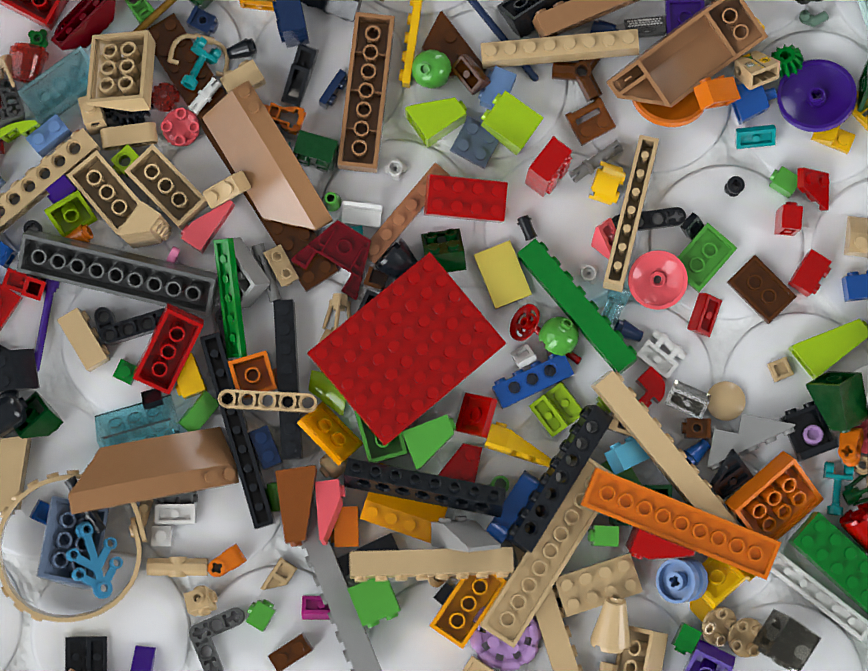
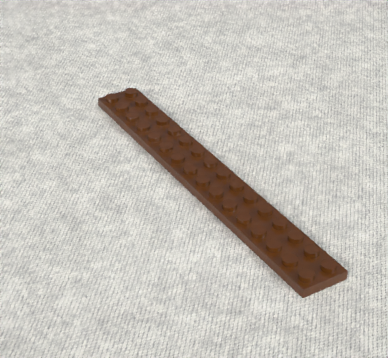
[147,13,339,292]

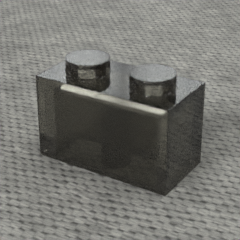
[665,379,711,419]

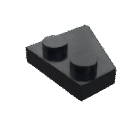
[710,449,754,499]

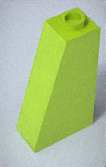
[788,319,868,379]

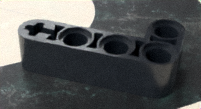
[94,307,165,345]

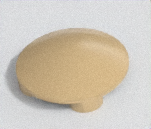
[706,381,746,421]
[701,606,737,647]
[728,618,766,657]

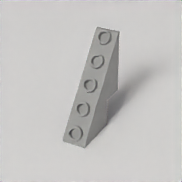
[707,414,795,470]

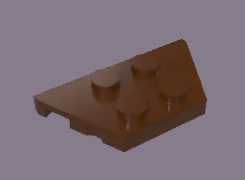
[422,11,487,79]

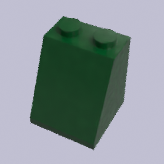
[806,371,868,433]

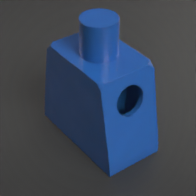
[731,84,777,125]

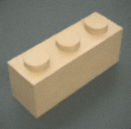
[57,308,110,372]

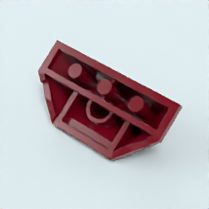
[51,0,116,50]

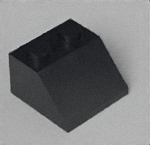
[0,349,40,394]

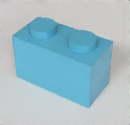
[604,436,650,475]

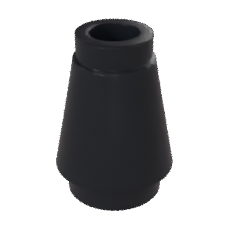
[227,38,257,60]

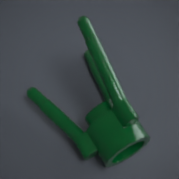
[841,474,868,506]

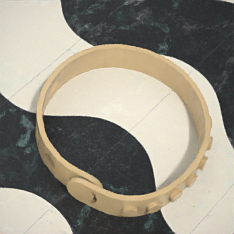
[0,470,147,622]

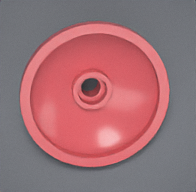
[628,250,688,310]

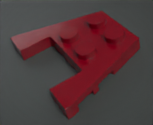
[291,219,371,300]

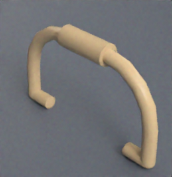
[167,33,230,77]

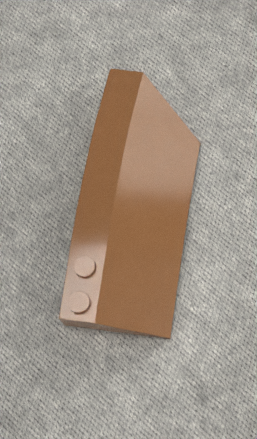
[606,0,768,107]
[202,80,333,231]
[68,427,239,514]

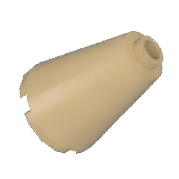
[590,594,631,653]

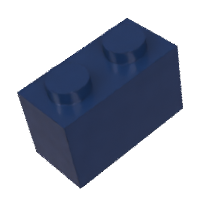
[249,425,284,470]

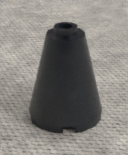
[375,238,418,280]

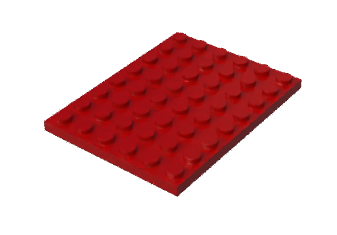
[307,252,507,446]

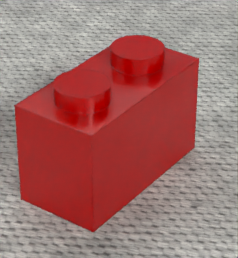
[774,202,803,236]
[787,249,832,297]

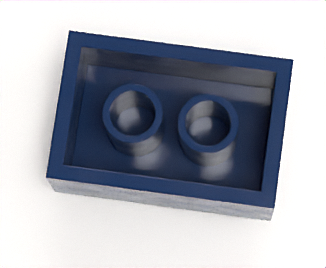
[272,0,310,48]

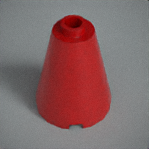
[839,502,868,553]

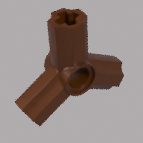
[552,58,602,102]

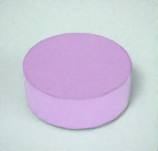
[803,425,823,446]

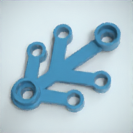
[66,522,123,599]

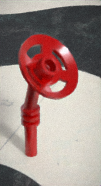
[510,304,582,365]

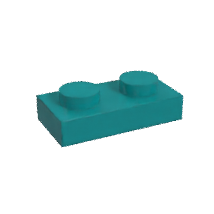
[735,125,776,149]

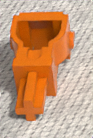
[264,102,306,136]

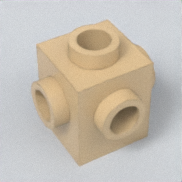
[184,585,218,617]

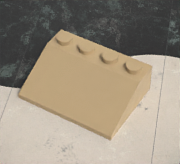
[86,30,156,112]

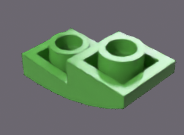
[178,391,219,432]

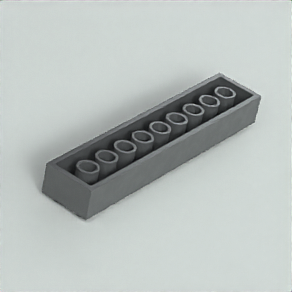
[17,229,218,317]

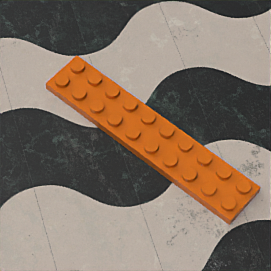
[580,467,781,580]

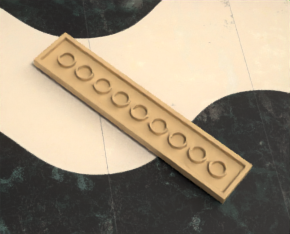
[479,458,617,648]

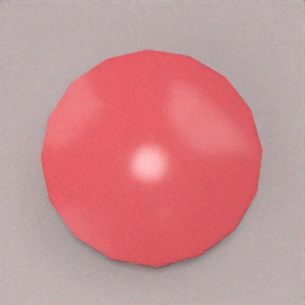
[161,107,200,147]

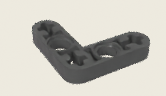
[0,78,25,128]
[189,608,245,671]

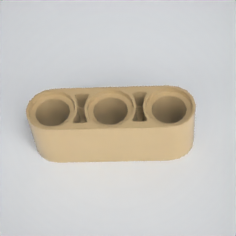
[100,122,158,151]

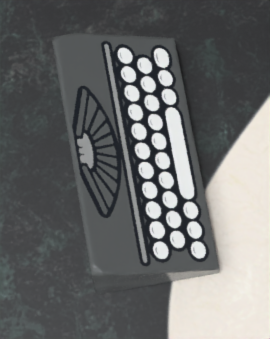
[624,16,666,38]

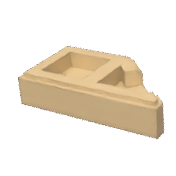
[260,557,298,590]

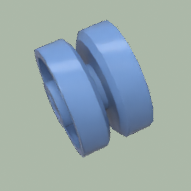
[656,557,708,604]

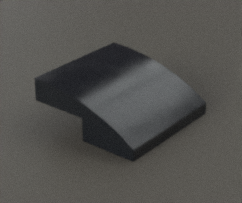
[65,636,107,671]

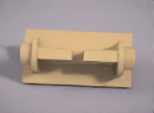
[263,244,299,287]

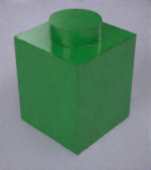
[671,622,702,655]

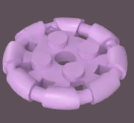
[470,605,542,671]

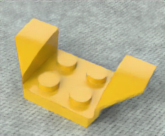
[690,557,756,622]

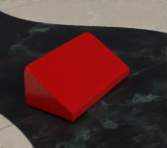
[687,293,722,337]

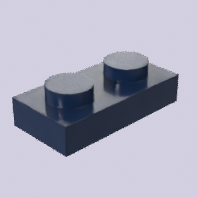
[319,69,347,109]

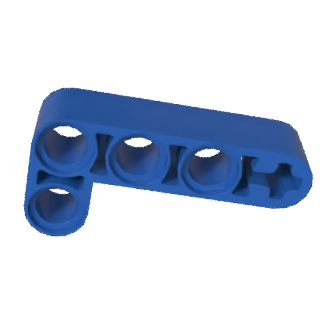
[486,470,539,544]

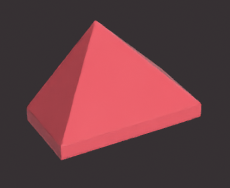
[591,218,616,260]

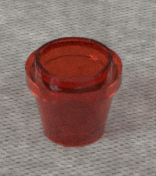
[9,43,49,84]

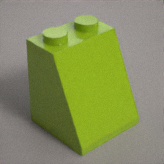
[481,90,544,156]
[405,97,467,148]

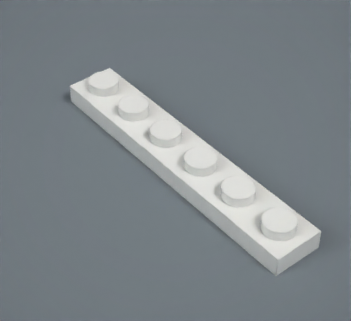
[770,551,868,641]

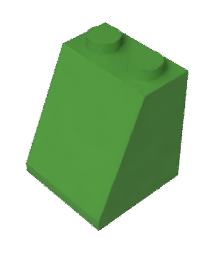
[402,414,456,471]

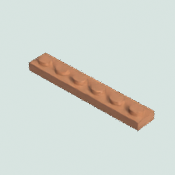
[367,163,450,265]

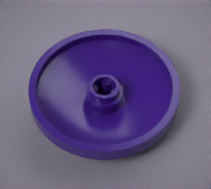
[777,59,857,132]

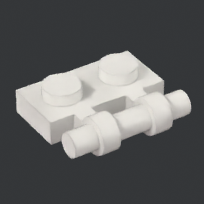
[636,329,687,380]

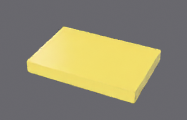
[473,240,532,310]

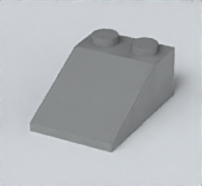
[431,516,501,552]

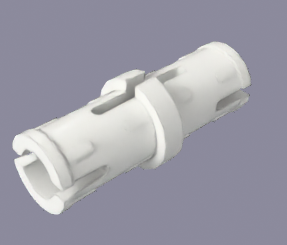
[188,77,222,115]

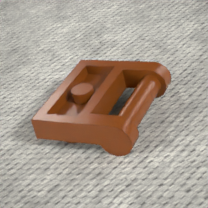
[565,97,616,146]

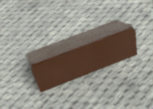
[451,54,491,95]

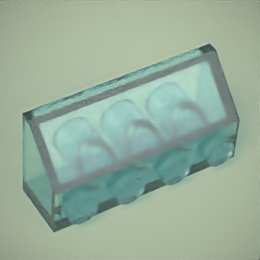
[17,46,90,125]
[95,394,181,448]

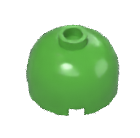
[412,49,452,89]
[538,316,579,356]

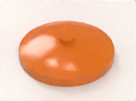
[632,90,705,127]

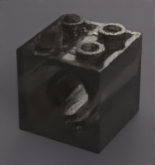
[752,609,821,671]

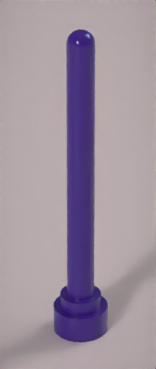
[35,278,60,372]

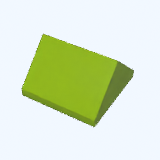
[44,190,98,237]

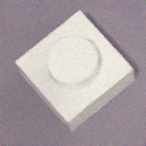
[510,344,537,369]
[151,526,173,546]

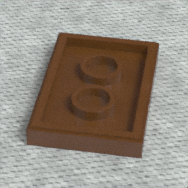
[726,255,797,324]

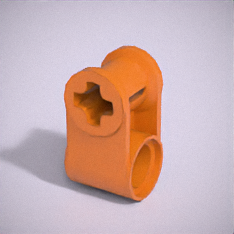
[838,428,864,467]
[208,544,247,577]

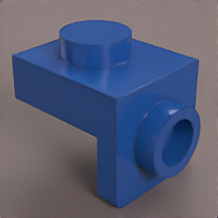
[29,499,50,525]

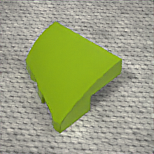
[308,370,346,416]

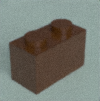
[268,633,314,671]

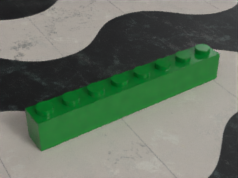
[517,239,637,374]

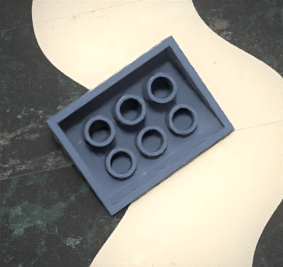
[36,496,109,589]

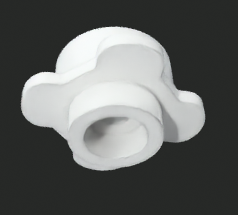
[384,157,407,180]
[578,263,599,284]

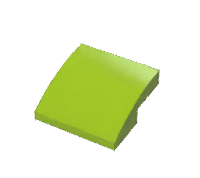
[0,120,41,143]
[529,381,583,438]

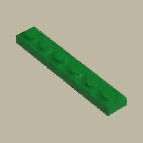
[213,238,247,358]

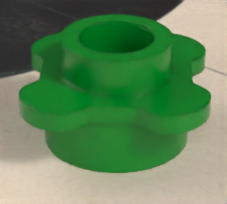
[28,29,48,49]

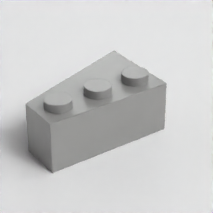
[214,237,271,309]

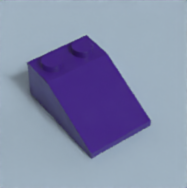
[683,639,736,671]

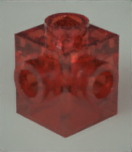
[151,82,180,112]

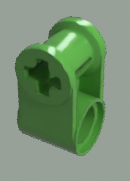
[125,0,155,24]

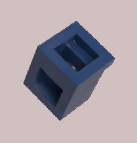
[186,5,218,37]

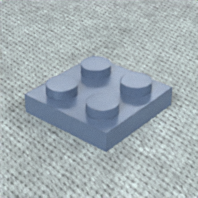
[450,116,499,169]

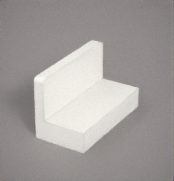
[341,201,383,229]

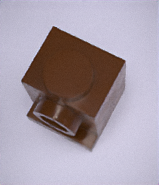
[681,418,711,439]

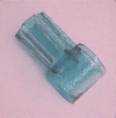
[601,288,631,325]

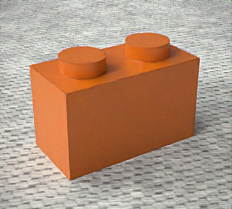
[693,75,741,110]
[330,506,359,547]

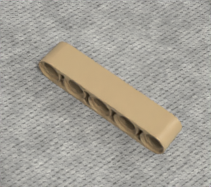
[218,389,318,413]

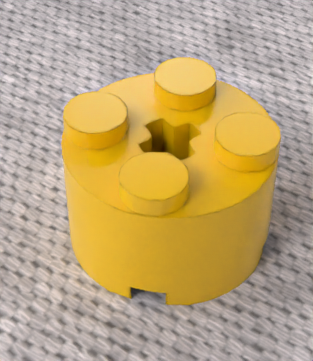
[588,161,626,205]

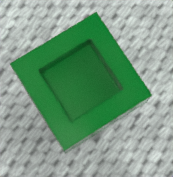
[112,359,136,385]

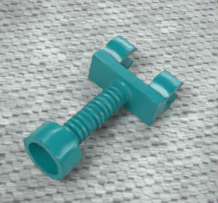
[181,36,222,90]
[823,462,854,516]

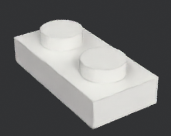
[155,504,196,524]

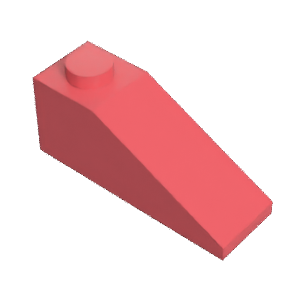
[181,200,235,254]
[315,479,346,545]

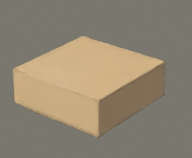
[767,357,794,382]

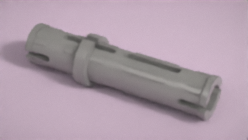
[569,140,623,183]
[252,243,282,303]

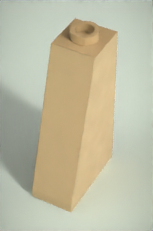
[0,436,32,515]

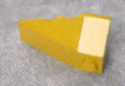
[484,422,551,468]

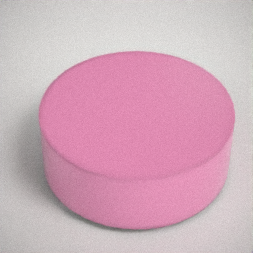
[166,246,180,263]

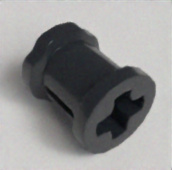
[724,176,745,197]

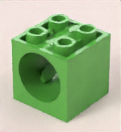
[347,578,401,628]

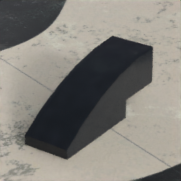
[281,44,319,107]

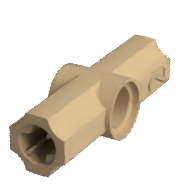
[146,557,209,577]

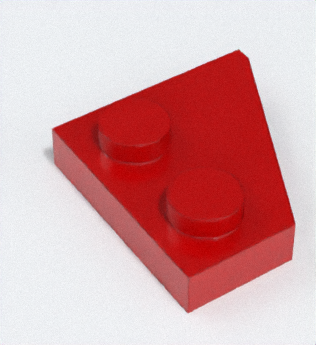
[797,167,830,211]
[438,443,482,483]

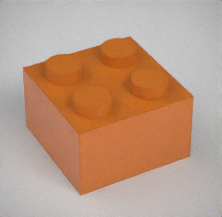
[228,350,278,401]

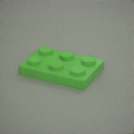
[677,223,737,293]

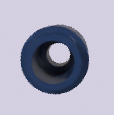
[590,20,619,33]

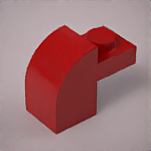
[1,267,46,301]
[635,366,665,407]

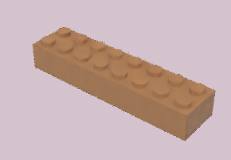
[337,12,395,173]

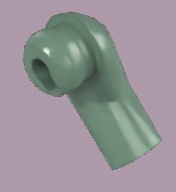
[799,10,829,27]

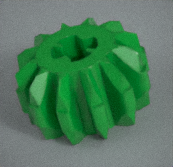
[771,44,804,77]

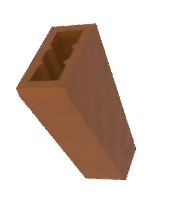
[275,465,317,547]

